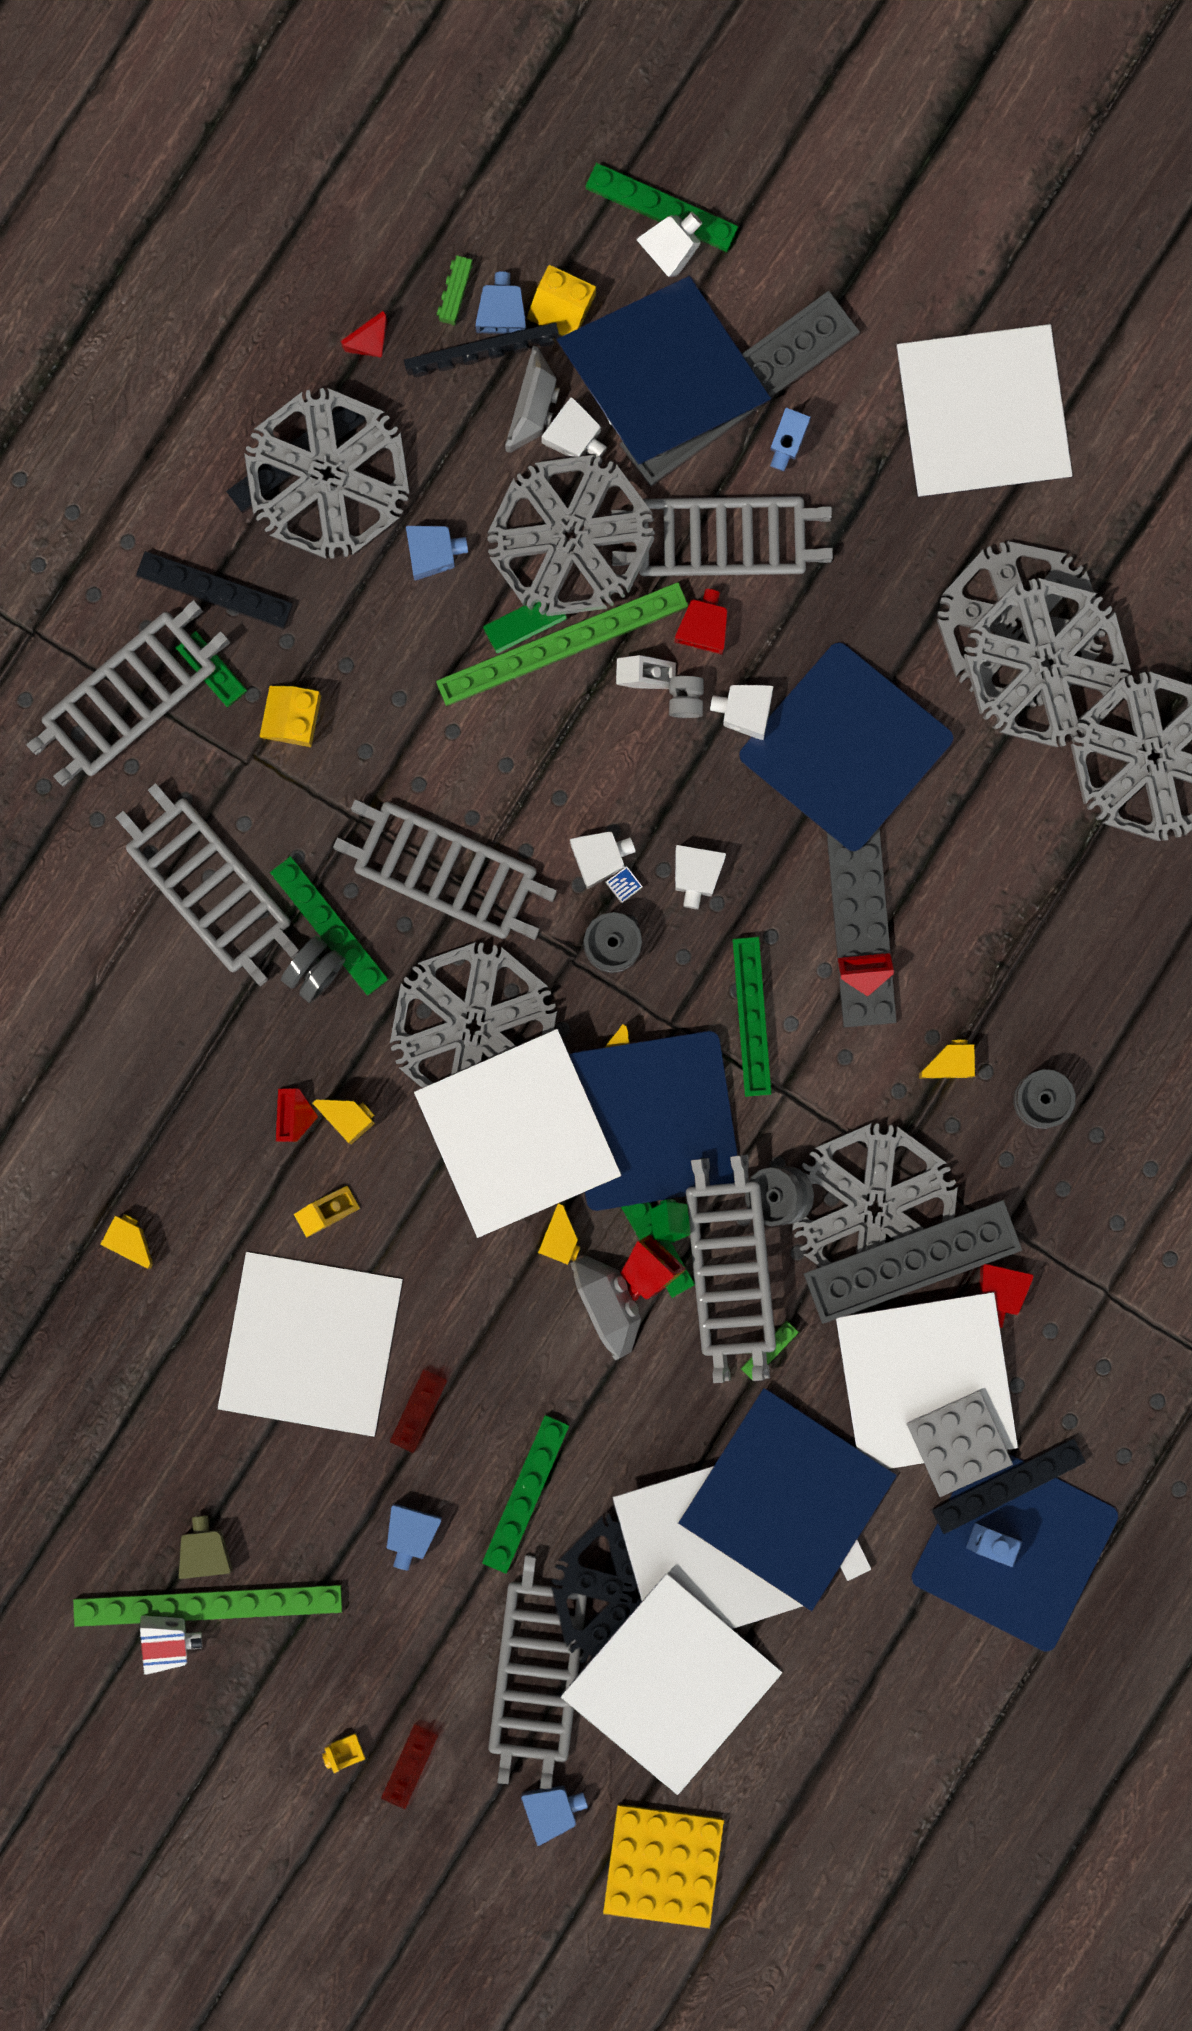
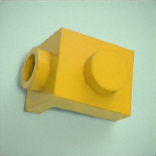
[322,1733,365,1773]

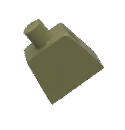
[179,1515,232,1579]

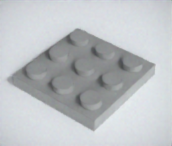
[906,1391,1013,1497]

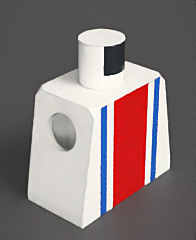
[140,1616,202,1674]

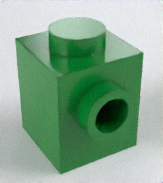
[650,1199,691,1242]

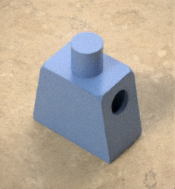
[476,272,526,334]
[770,408,810,471]
[406,526,468,580]
[387,1504,442,1571]
[966,1523,1023,1567]
[521,1786,588,1846]

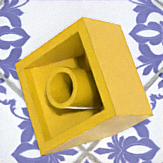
[527,265,596,336]
[260,686,321,747]
[313,1100,375,1145]

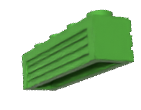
[437,256,473,325]
[740,1321,799,1380]

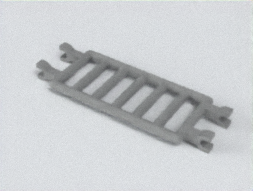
[611,497,833,576]
[26,600,230,787]
[115,783,300,987]
[333,800,557,940]
[686,1155,776,1383]
[488,1555,587,1789]

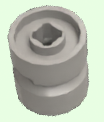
[669,676,704,718]

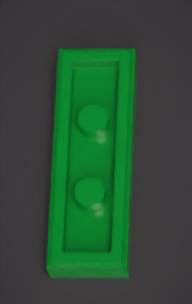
[176,631,247,708]

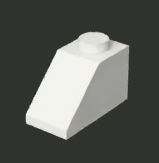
[616,655,676,689]

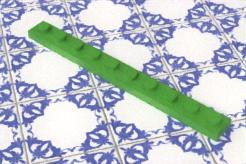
[436,582,688,707]
[73,1585,342,1627]

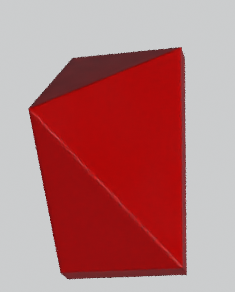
[341,311,387,358]
[838,953,894,996]
[276,1089,318,1142]

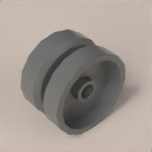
[584,912,642,974]
[280,936,346,1004]
[1013,1070,1076,1129]
[745,1166,814,1226]

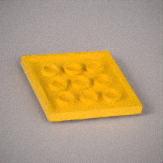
[603,1804,724,1928]

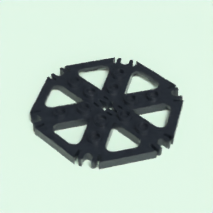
[550,1513,642,1666]

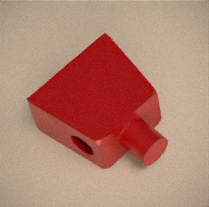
[674,589,727,655]
[621,1235,686,1301]
[979,1264,1034,1328]

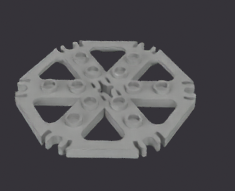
[244,388,409,559]
[487,455,655,616]
[937,541,1105,707]
[964,578,1131,747]
[1071,672,1192,841]
[390,942,557,1088]
[792,1124,958,1267]

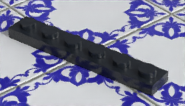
[403,323,559,377]
[226,407,366,514]
[136,551,293,629]
[931,1438,1086,1534]

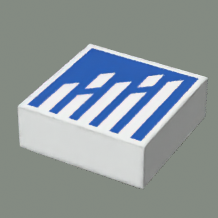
[606,866,643,903]

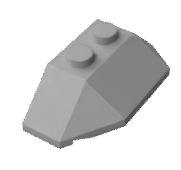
[505,346,560,453]
[570,1256,641,1360]

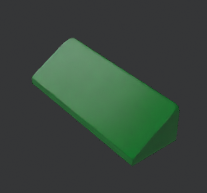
[483,602,567,653]

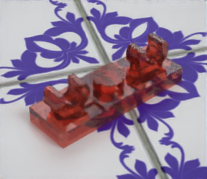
[390,1369,448,1453]
[381,1723,439,1810]

